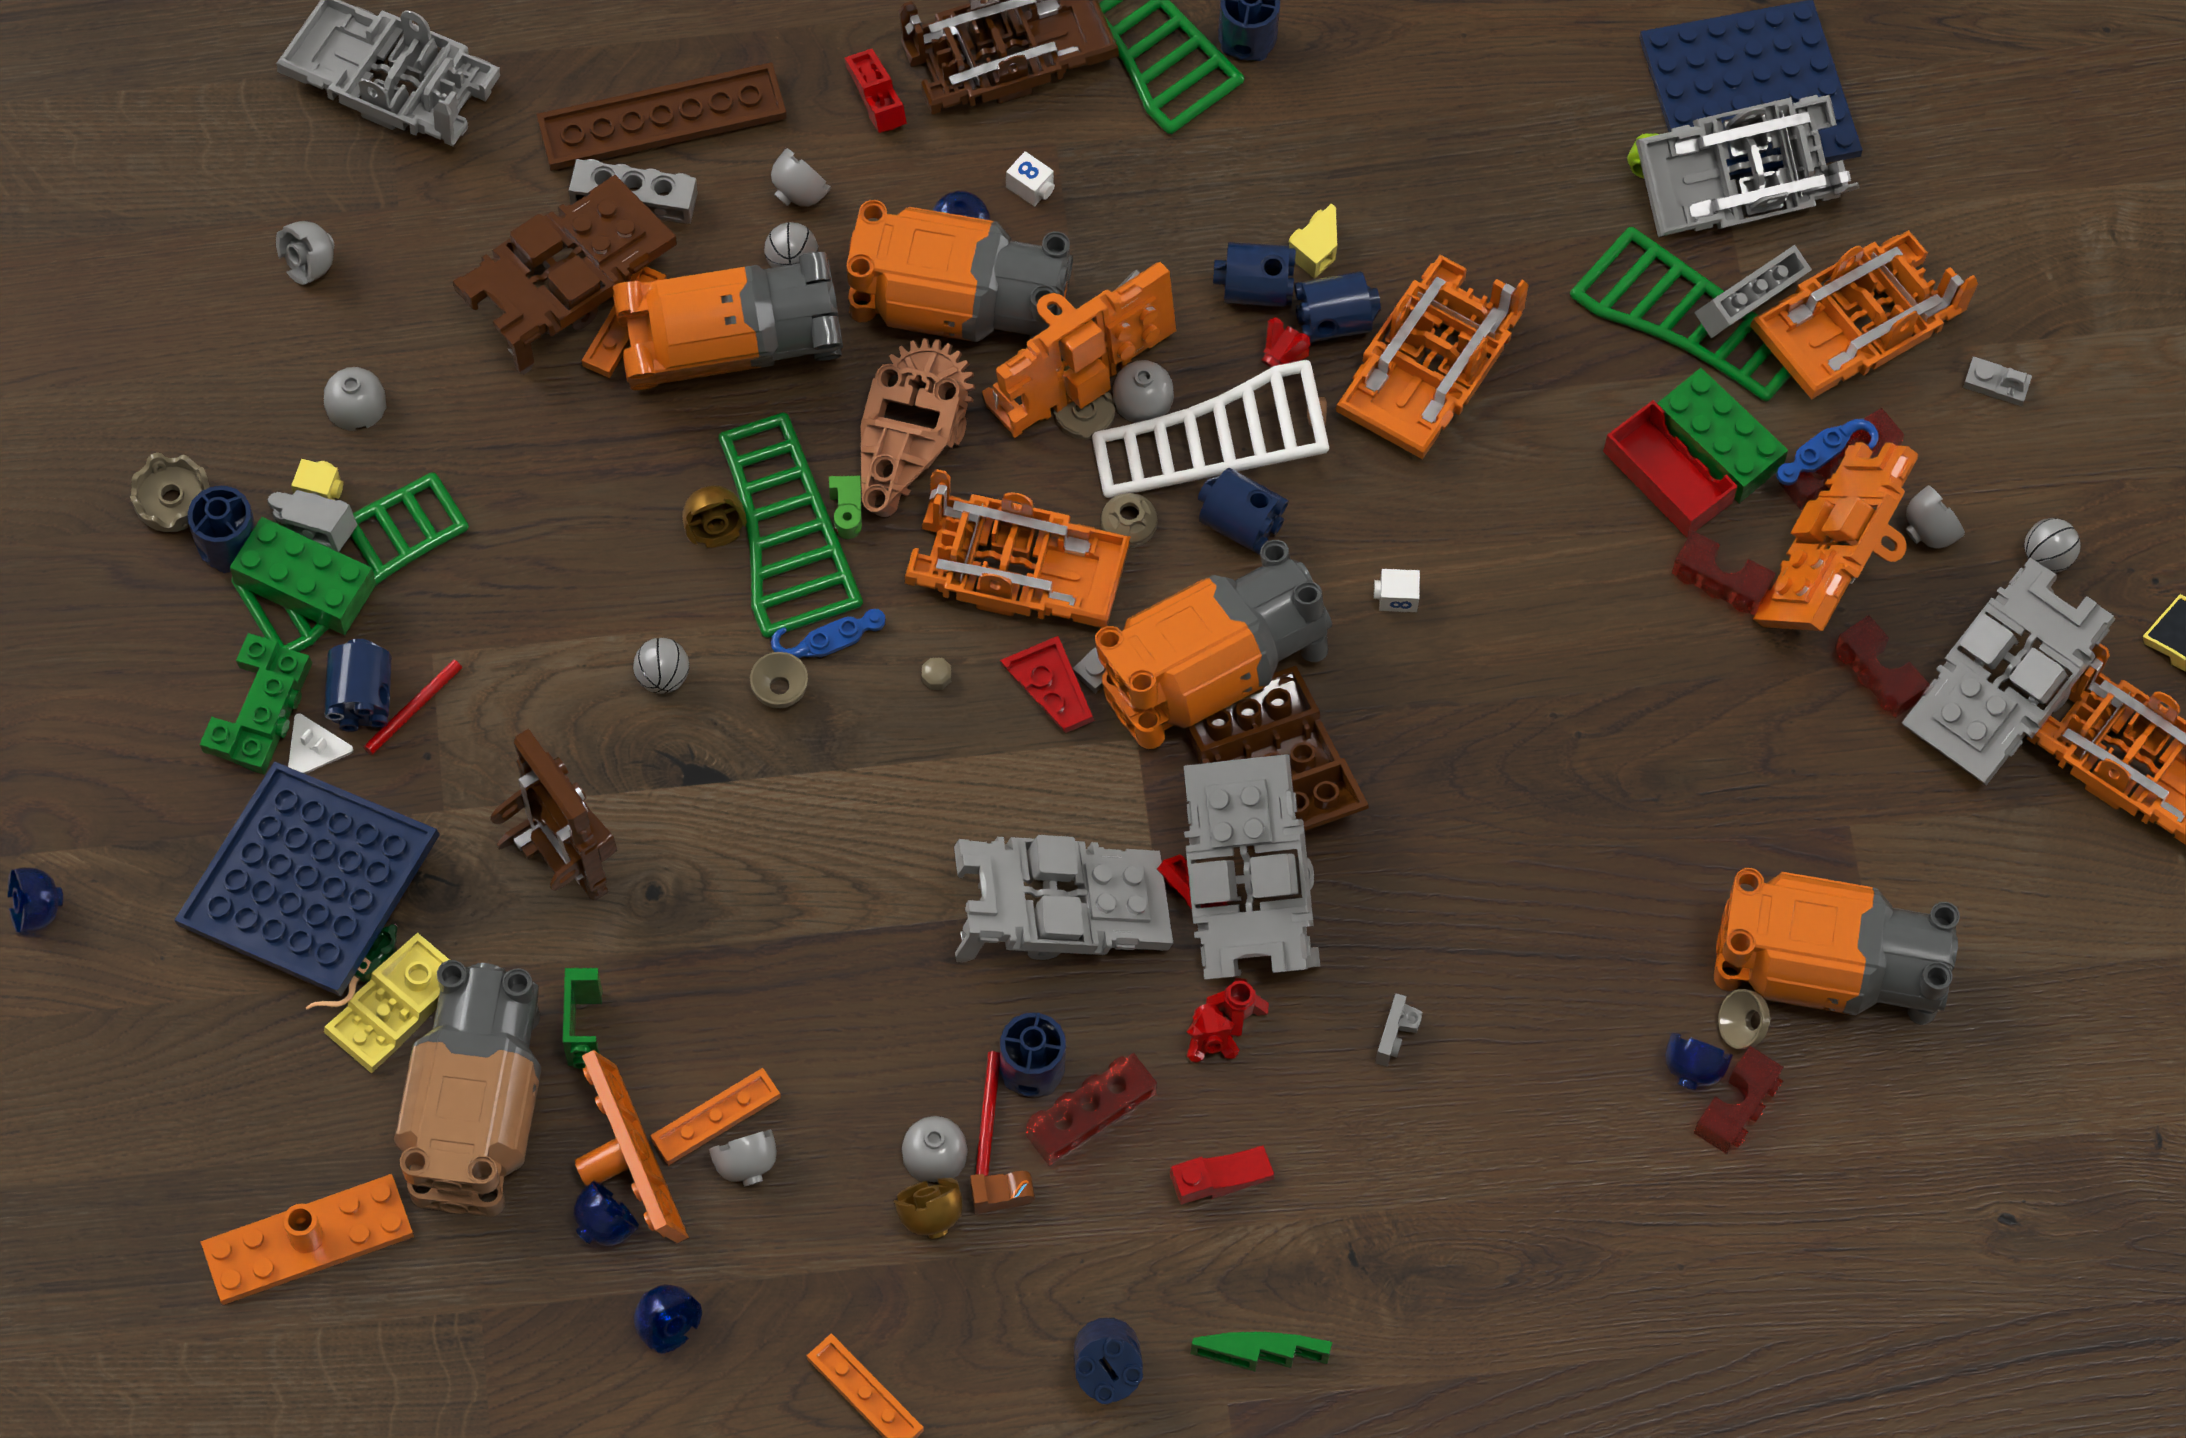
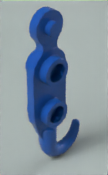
[1777,419,1879,485]
[771,609,886,658]

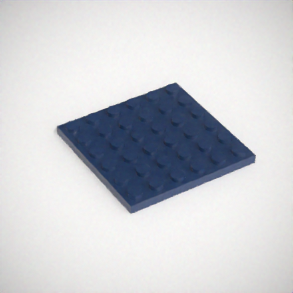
[1639,0,1863,180]
[175,761,440,996]

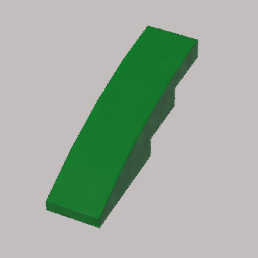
[1191,1332,1332,1372]

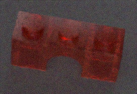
[1671,531,1776,616]
[1835,615,1930,718]
[1694,1046,1783,1154]

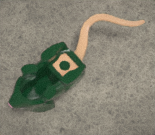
[306,924,398,1010]

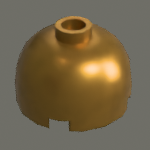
[682,486,747,548]
[894,1178,962,1239]

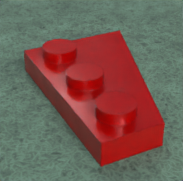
[1000,636,1095,733]

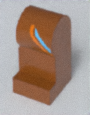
[970,1171,1035,1214]

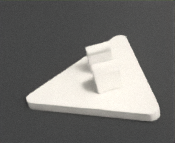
[288,714,353,774]

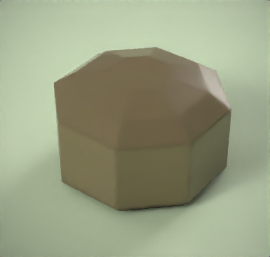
[922,658,951,690]

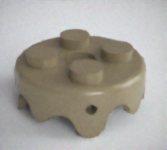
[130,452,210,532]

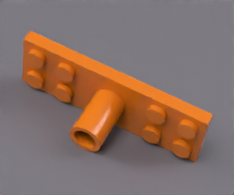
[575,1050,689,1243]
[200,1174,414,1305]

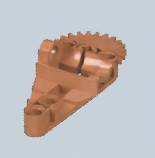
[860,338,975,517]

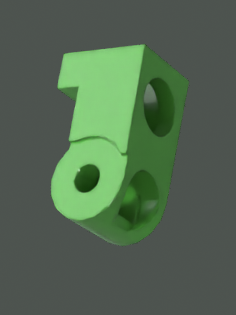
[829,476,862,539]

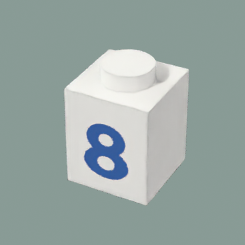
[1006,152,1055,207]
[1374,569,1420,612]

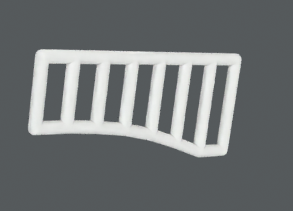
[1092,360,1329,498]

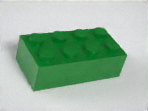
[1657,368,1788,504]
[230,517,376,635]

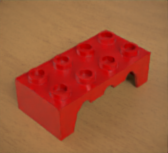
[1603,400,1738,538]

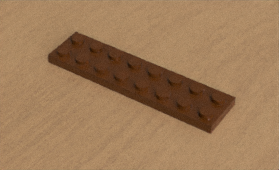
[536,62,787,171]

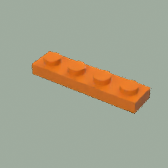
[581,266,667,378]
[650,1068,781,1166]
[807,1333,924,1438]

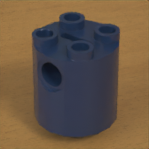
[1218,0,1280,61]
[1213,242,1296,307]
[1294,271,1381,343]
[1198,468,1289,555]
[188,486,256,573]
[324,639,392,732]
[1000,1013,1066,1097]
[1074,1318,1143,1404]

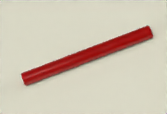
[363,659,462,755]
[975,1051,1000,1176]

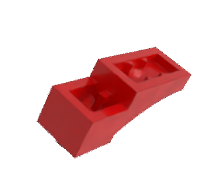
[844,49,907,133]
[1170,1145,1274,1205]

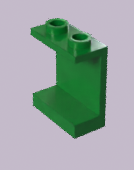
[563,968,603,1069]

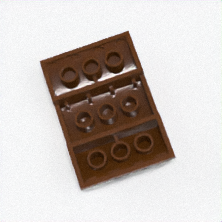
[1185,666,1369,850]

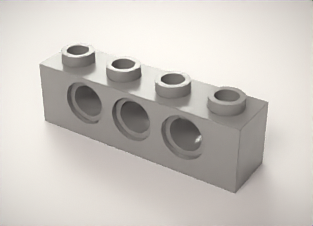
[569,159,698,224]
[1694,245,1812,338]

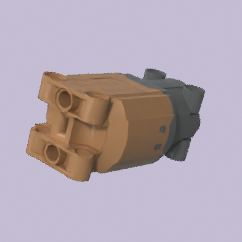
[394,960,542,1217]

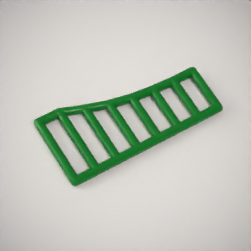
[1099,0,1245,134]
[1570,227,1791,401]
[718,412,863,638]
[231,472,469,652]

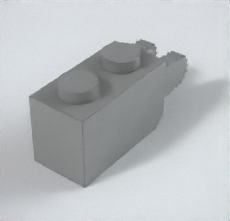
[267,490,357,552]

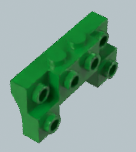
[199,633,312,775]

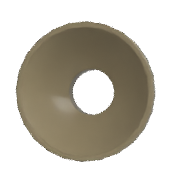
[1101,493,1158,548]
[750,652,808,708]
[1718,989,1771,1049]

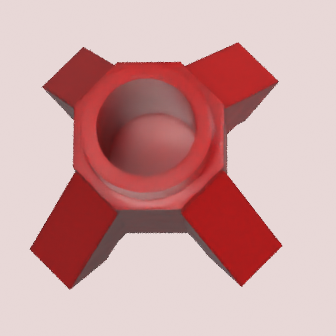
[1261,317,1310,368]
[1206,978,1269,1037]
[1187,1004,1240,1063]

